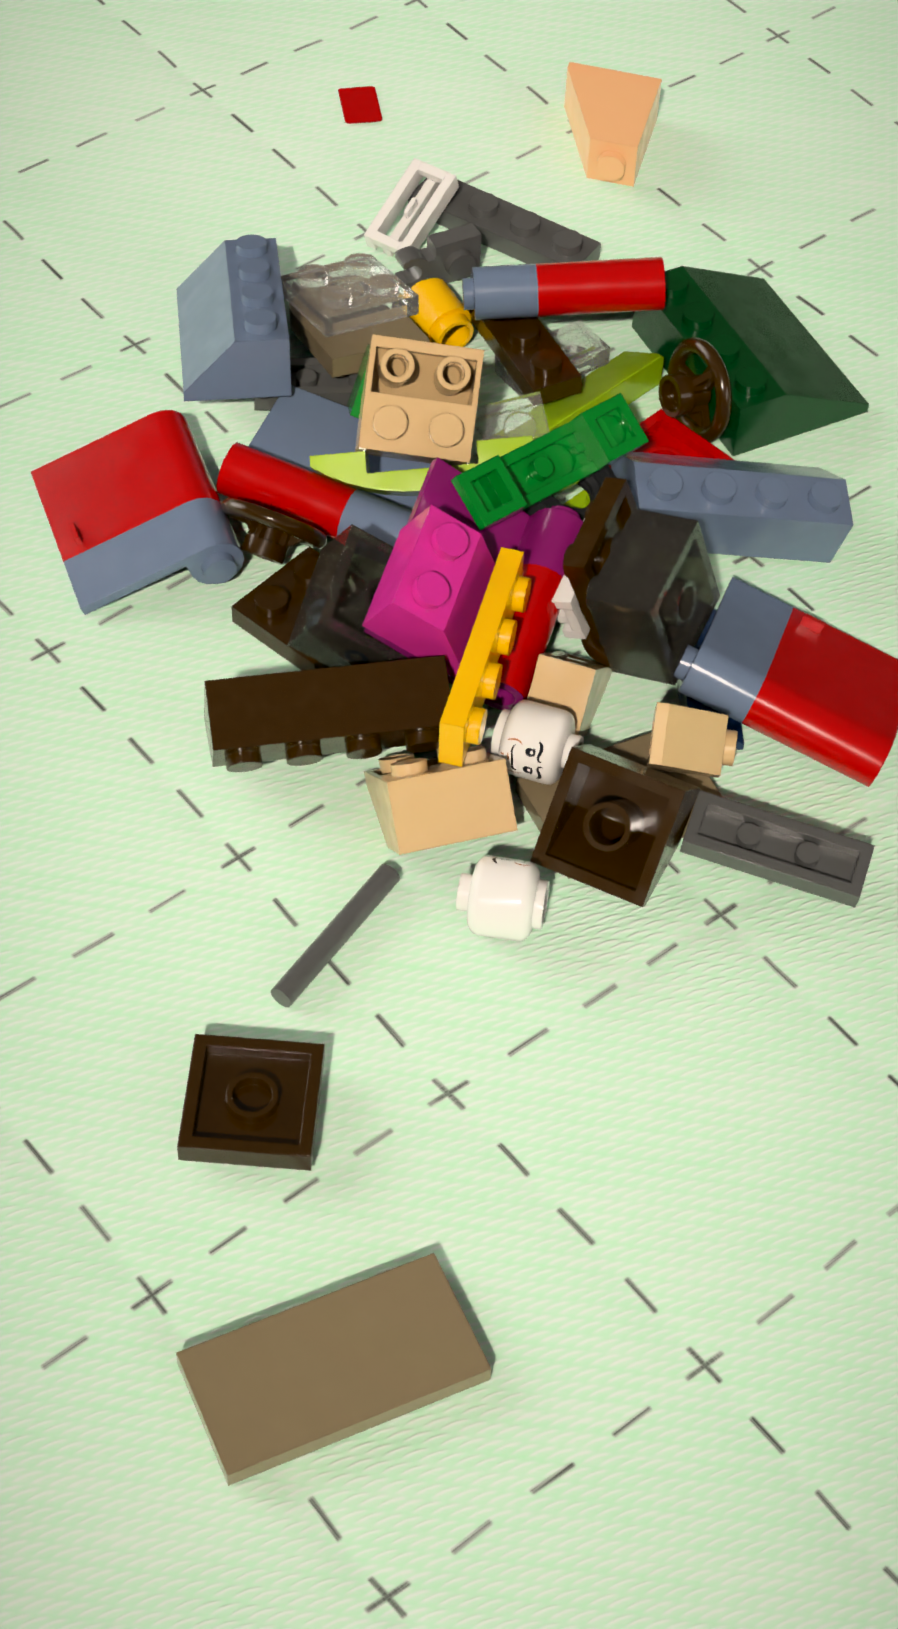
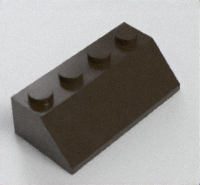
[204,655,450,772]

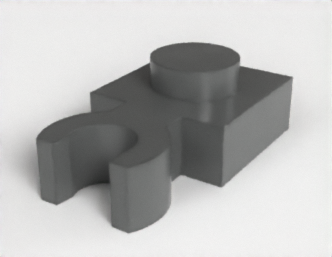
[395,222,482,290]

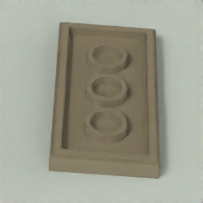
[176,1253,491,1486]

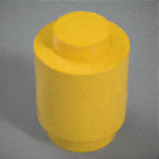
[403,278,474,347]

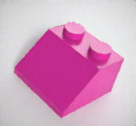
[362,504,495,678]

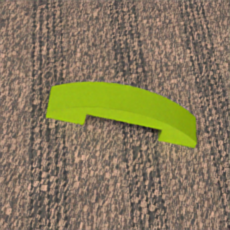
[309,436,533,496]

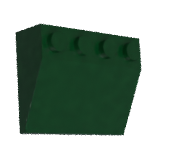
[632,266,869,456]

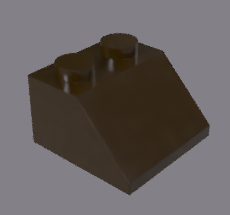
[530,744,700,907]

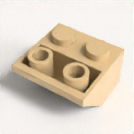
[355,334,484,466]
[364,744,518,855]

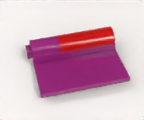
[364,457,583,710]

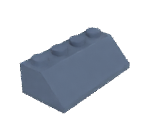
[176,234,291,402]
[611,452,853,563]

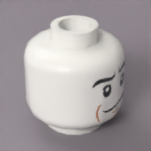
[491,700,584,785]
[456,855,550,942]

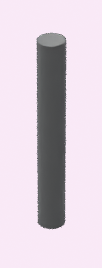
[271,864,400,1007]

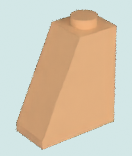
[564,62,662,187]

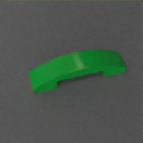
[451,393,649,531]

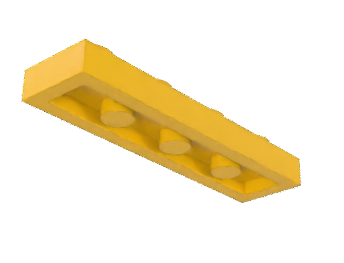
[438,547,531,767]

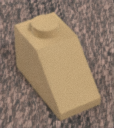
[527,651,612,736]
[647,702,738,778]

